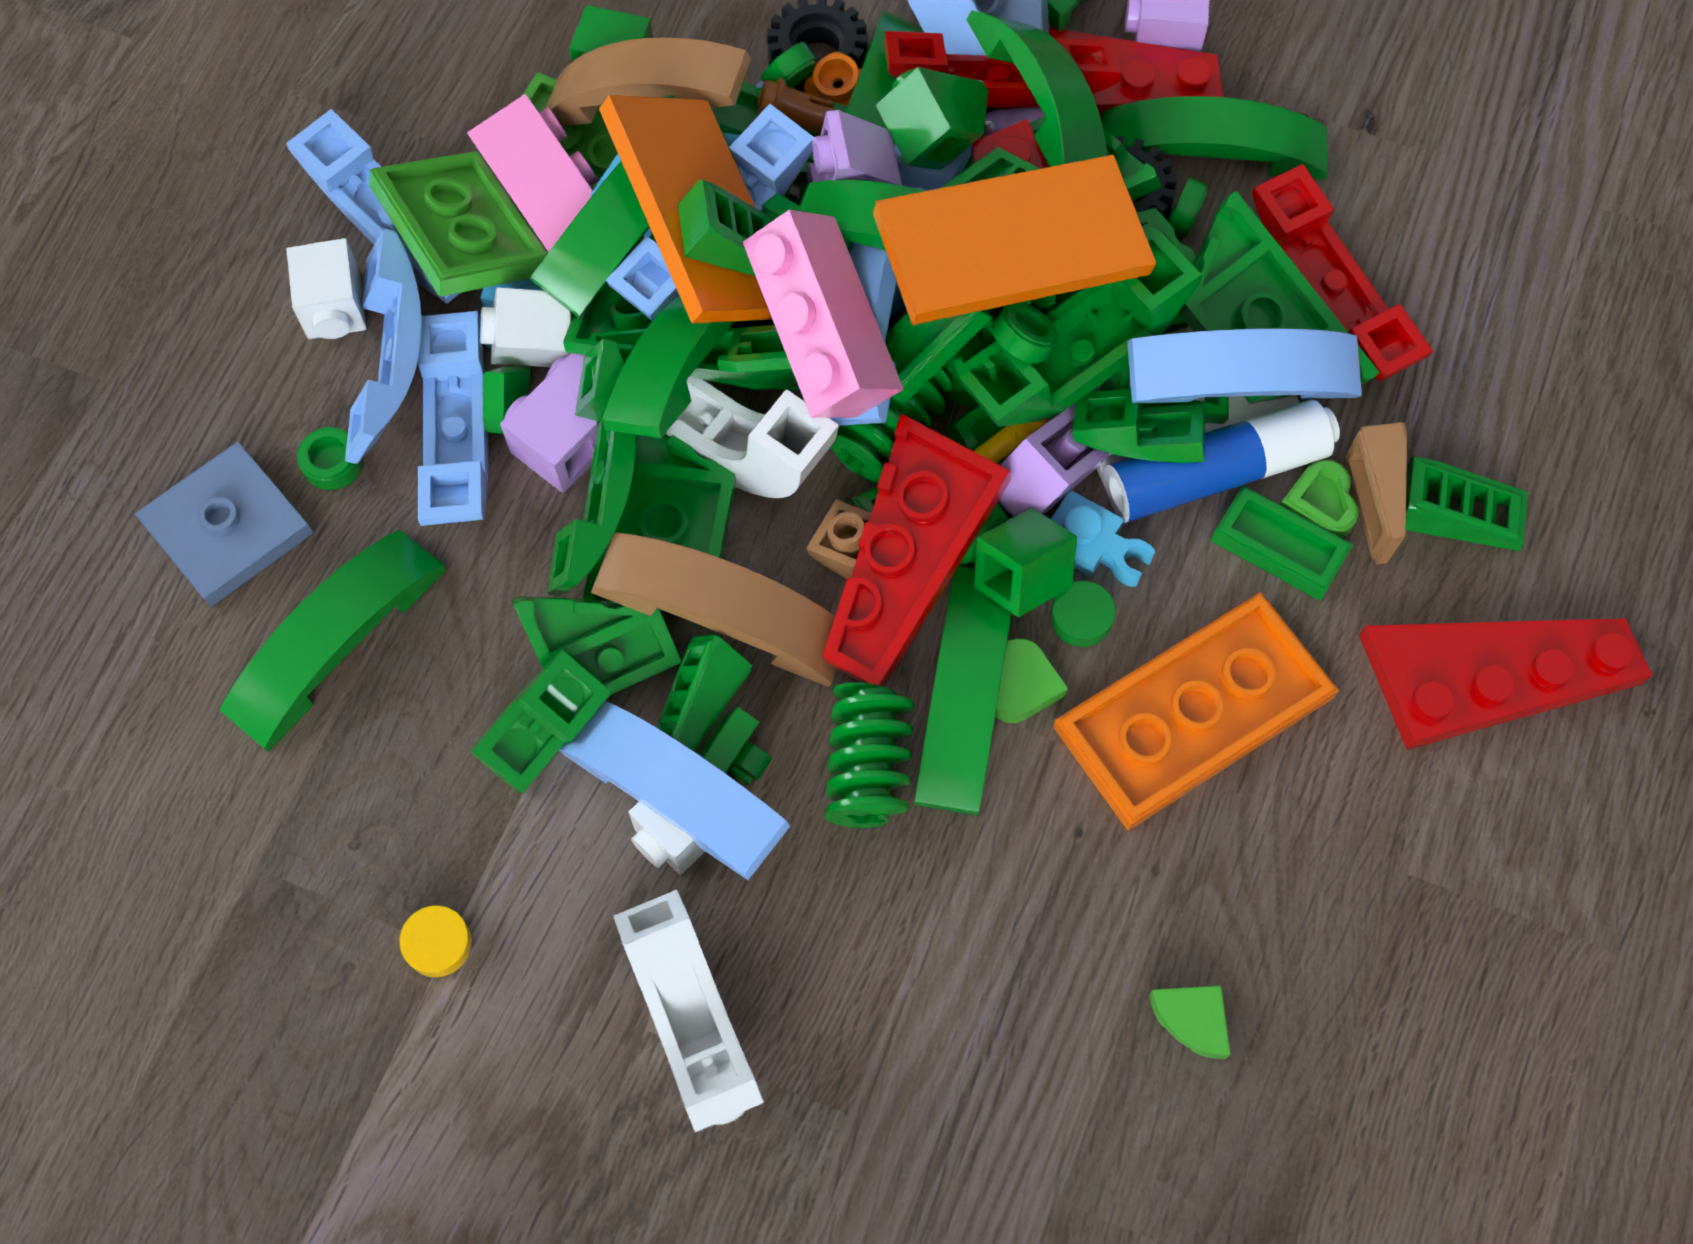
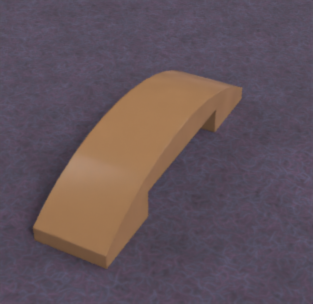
[546,37,752,127]
[591,532,837,687]

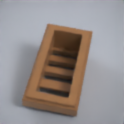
[1344,422,1407,565]

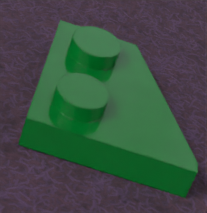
[511,596,682,696]

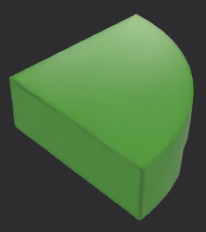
[1149,986,1230,1059]

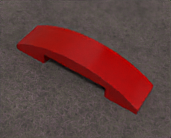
[884,31,1121,108]
[1251,164,1433,382]

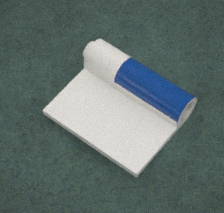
[1092,327,1340,523]

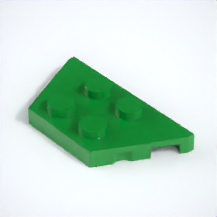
[1178,191,1380,404]
[583,434,736,612]

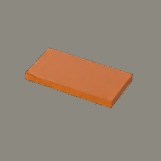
[599,95,772,323]
[873,155,1157,325]
[1053,592,1339,831]

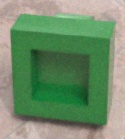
[698,707,773,785]

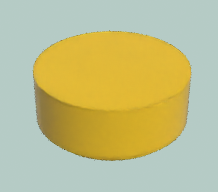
[399,905,472,978]

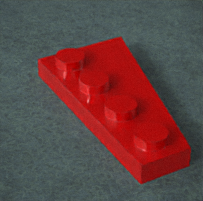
[997,28,1223,118]
[822,413,1011,687]
[1359,618,1653,750]

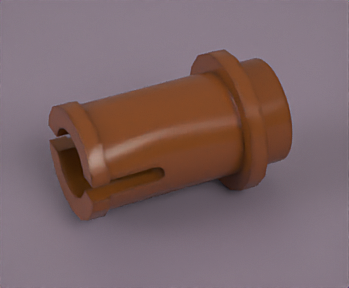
[756,77,833,136]

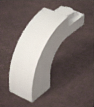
[665,377,839,498]
[613,890,764,1132]

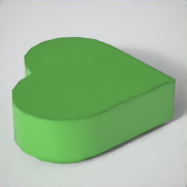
[1281,459,1359,538]
[995,638,1068,723]

